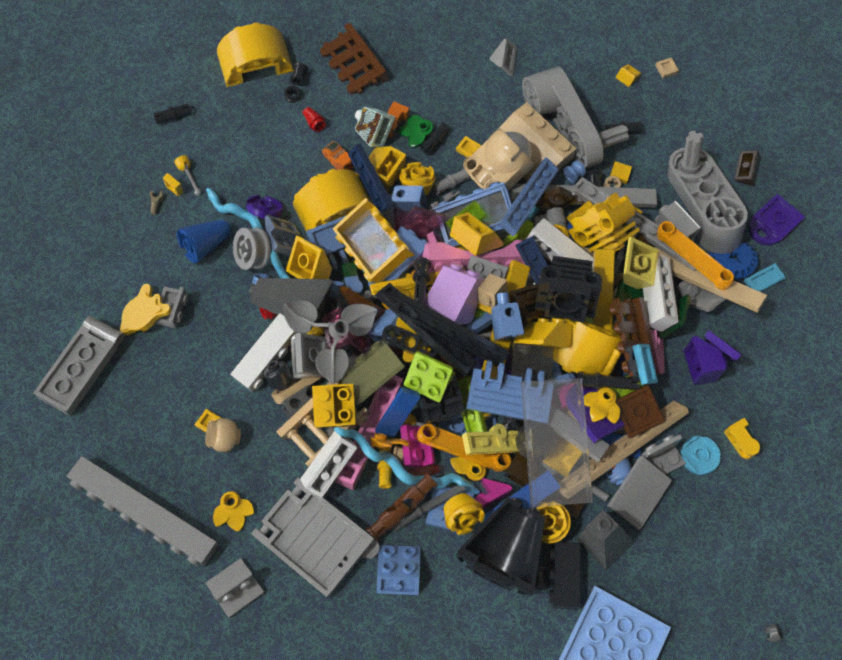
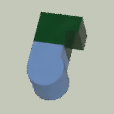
[342,262,363,296]

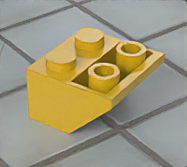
[357,146,406,192]
[450,212,503,256]
[312,384,356,428]

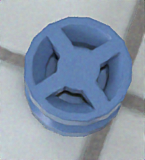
[563,160,586,183]

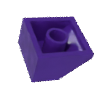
[683,336,727,386]

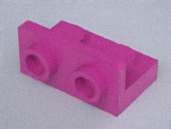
[400,425,435,468]

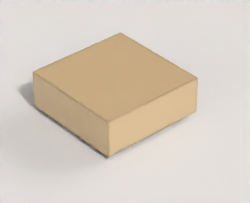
[655,57,679,78]

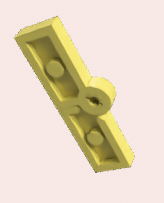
[462,423,537,455]

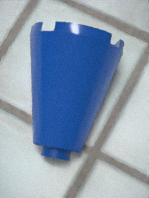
[176,219,231,263]

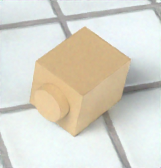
[477,274,507,308]

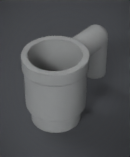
[534,207,567,228]

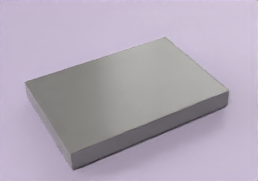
[607,456,672,530]

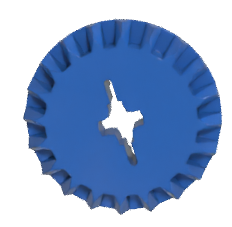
[709,242,758,279]

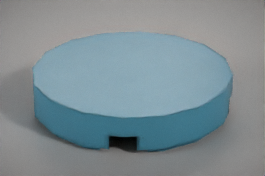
[680,436,721,475]

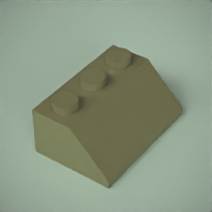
[340,340,405,405]

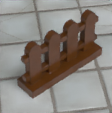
[320,22,388,95]
[609,297,660,377]

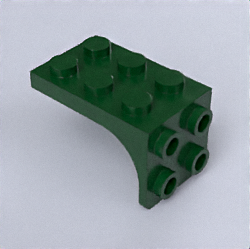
[614,278,691,340]

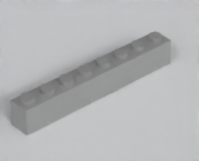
[66,456,219,567]

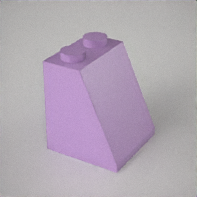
[425,263,485,325]

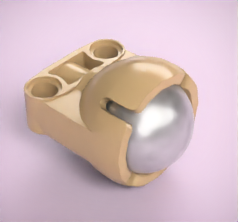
[463,128,535,200]

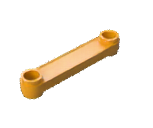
[657,221,734,290]
[417,424,511,472]

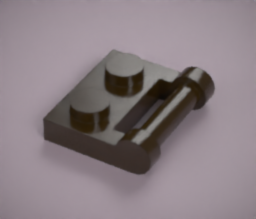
[509,283,545,324]

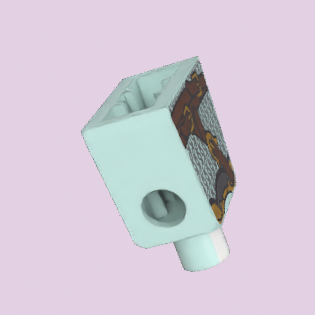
[355,107,395,147]

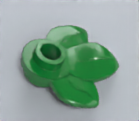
[398,115,433,148]

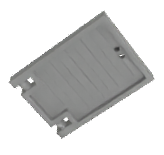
[251,478,375,598]

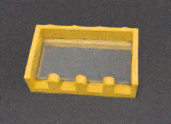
[333,198,415,283]

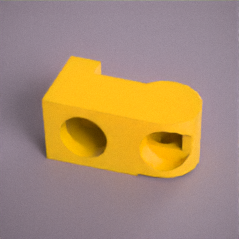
[724,418,760,459]

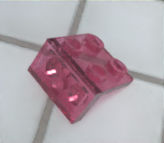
[394,206,446,238]
[321,307,367,354]

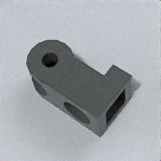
[282,385,313,419]

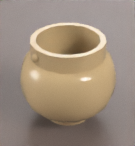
[205,418,241,452]

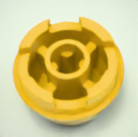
[399,162,436,195]
[443,493,485,535]
[536,502,571,543]

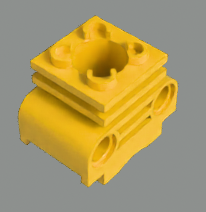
[568,192,640,258]

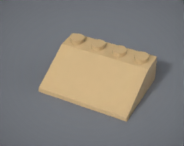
[498,102,576,182]

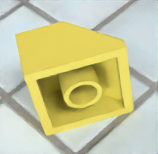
[623,237,659,289]

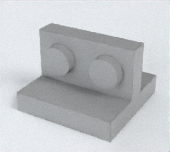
[291,333,328,379]
[206,558,264,619]

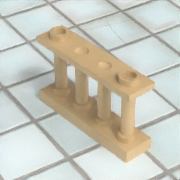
[276,381,370,467]

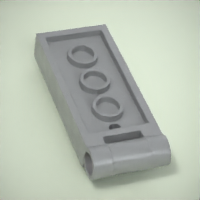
[33,316,124,416]

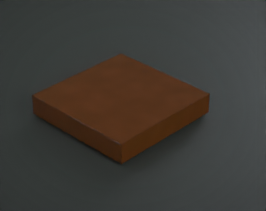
[615,385,665,438]

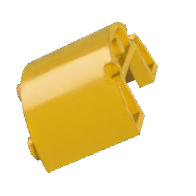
[217,22,294,87]
[293,169,373,232]
[539,318,629,374]

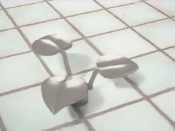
[284,300,377,384]

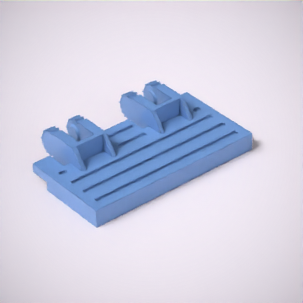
[306,214,385,271]
[466,360,553,424]

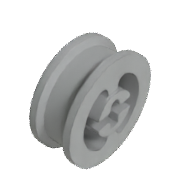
[233,228,270,270]

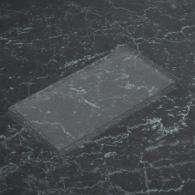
[521,378,593,507]

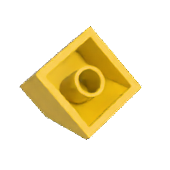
[286,236,332,279]
[513,318,572,349]

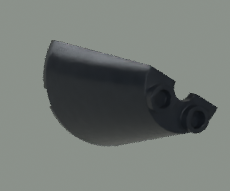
[456,497,545,596]

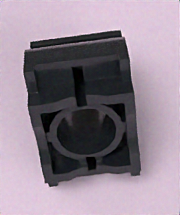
[535,256,602,322]
[416,370,465,425]

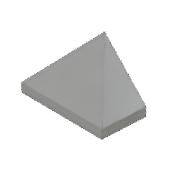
[490,38,517,76]

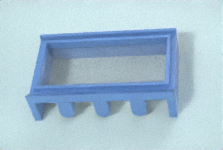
[434,182,512,247]

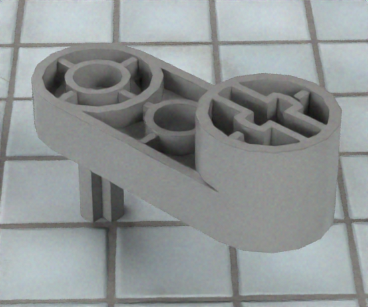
[522,66,629,169]
[667,131,748,254]

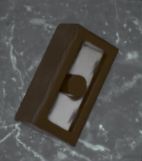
[734,150,761,186]

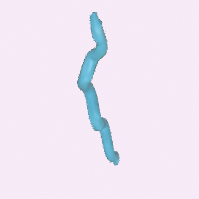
[206,188,290,279]
[334,427,480,495]

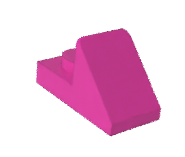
[474,478,512,509]

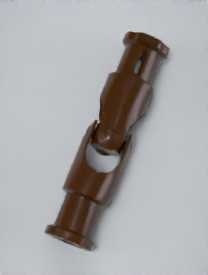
[366,472,439,542]

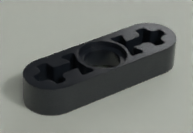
[382,325,437,358]

